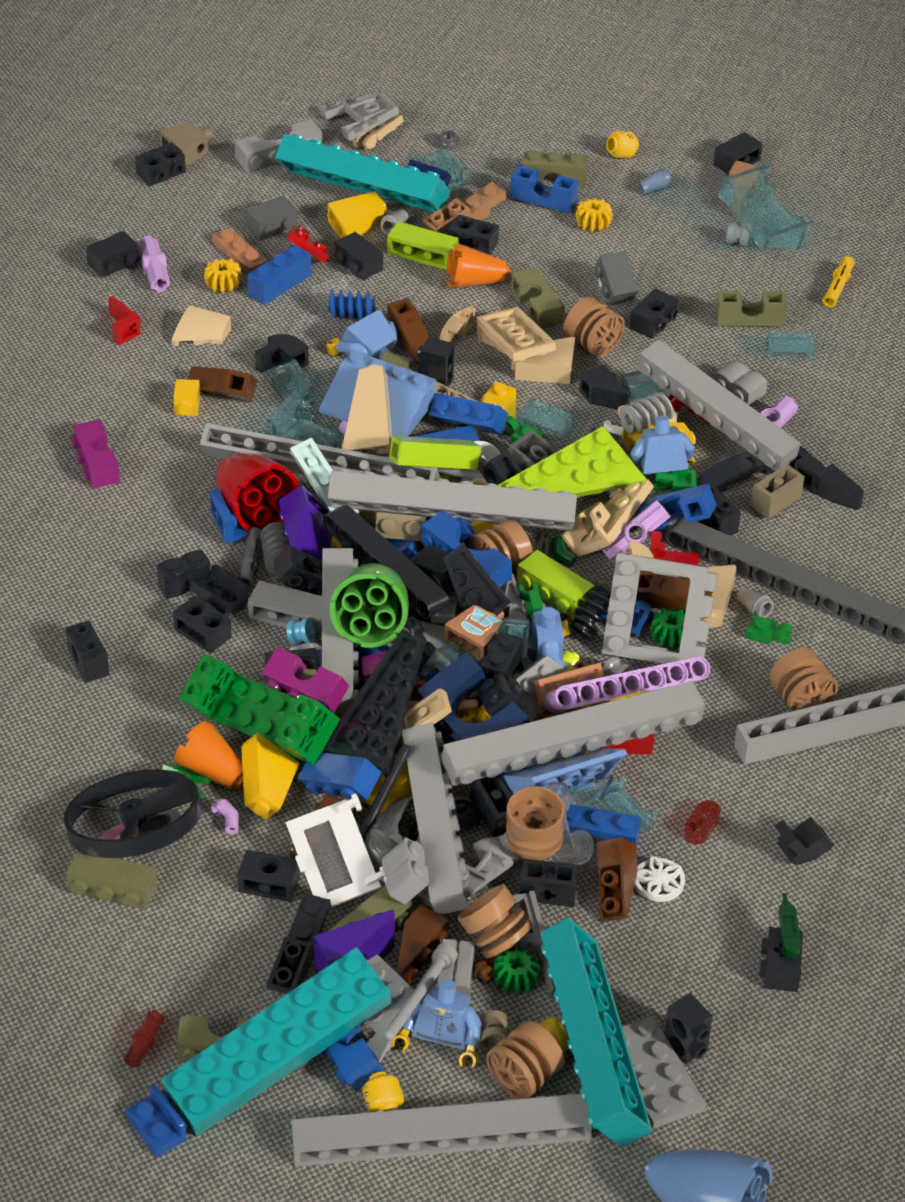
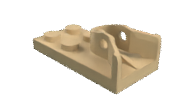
[476,307,556,362]
[562,480,654,558]

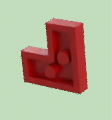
[287,225,329,263]

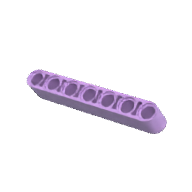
[544,657,710,713]

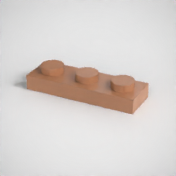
[212,227,267,274]
[533,662,606,706]

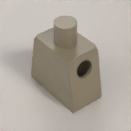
[160,122,214,166]

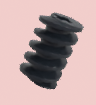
[569,583,611,640]

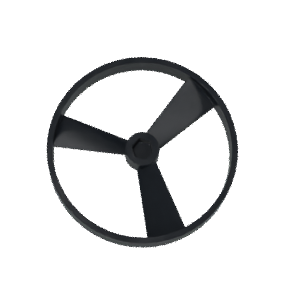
[63,769,202,858]

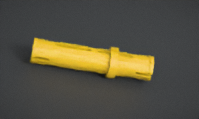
[822,256,855,308]

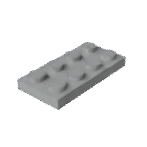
[622,1016,706,1129]

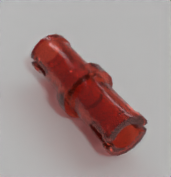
[123,1010,164,1068]

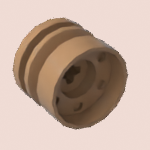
[564,297,625,357]
[469,519,533,573]
[769,648,838,711]
[506,786,565,860]
[457,884,533,959]
[486,1021,565,1099]

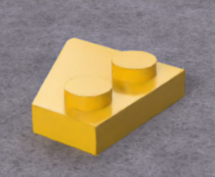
[479,381,516,426]

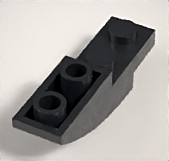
[789,445,864,510]
[266,893,331,994]

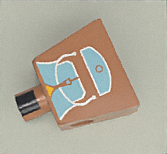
[445,605,504,662]

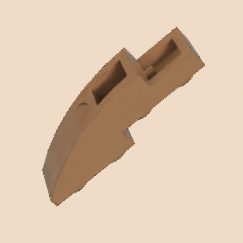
[423,182,506,234]

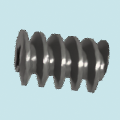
[260,522,290,576]

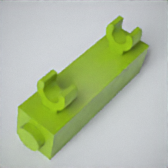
[389,436,482,470]

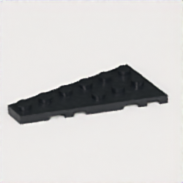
[322,632,425,775]

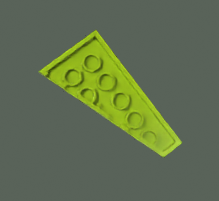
[498,426,647,497]

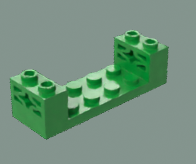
[178,654,340,765]

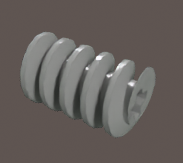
[620,392,674,433]

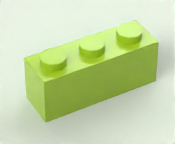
[387,221,458,270]
[517,550,594,616]

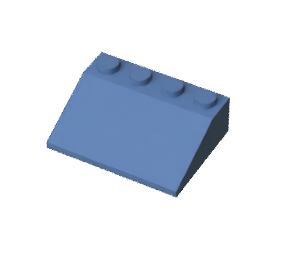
[319,350,436,436]
[502,748,627,798]

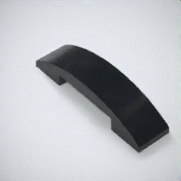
[696,451,775,493]

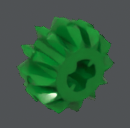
[650,608,685,650]
[492,947,541,996]

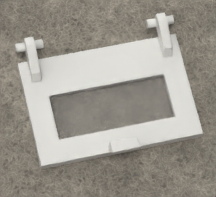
[286,794,387,908]

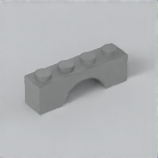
[235,119,322,172]

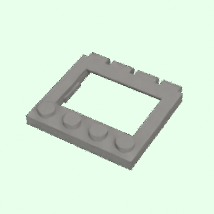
[602,553,718,668]

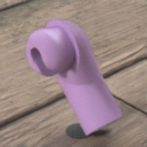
[211,799,239,834]

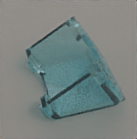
[718,164,813,251]

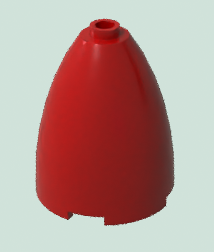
[216,453,299,531]

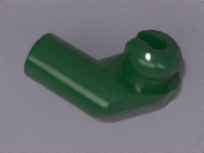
[551,535,577,567]

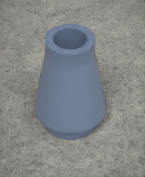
[638,168,671,194]

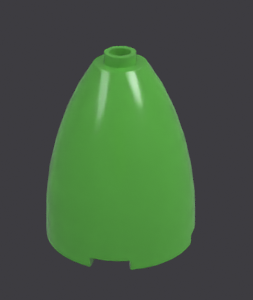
[330,563,409,648]

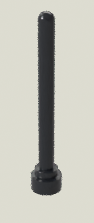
[341,744,411,856]

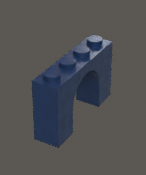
[417,652,530,742]

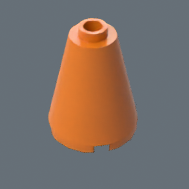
[446,244,510,288]
[174,721,244,790]

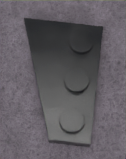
[443,543,511,612]

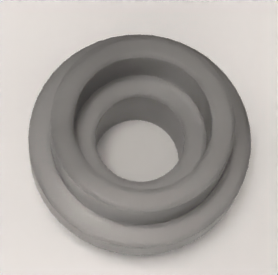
[438,130,459,149]

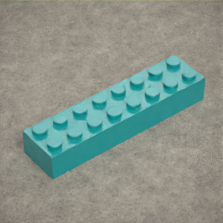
[275,134,450,213]
[540,917,653,1147]
[161,947,392,1137]

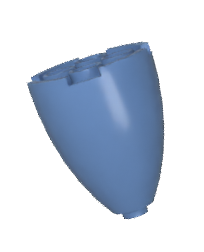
[645,1149,773,1202]

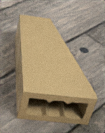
[342,365,393,456]

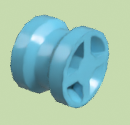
[287,618,316,645]

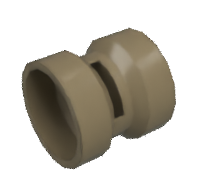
[479,1010,508,1051]

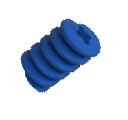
[328,289,376,320]

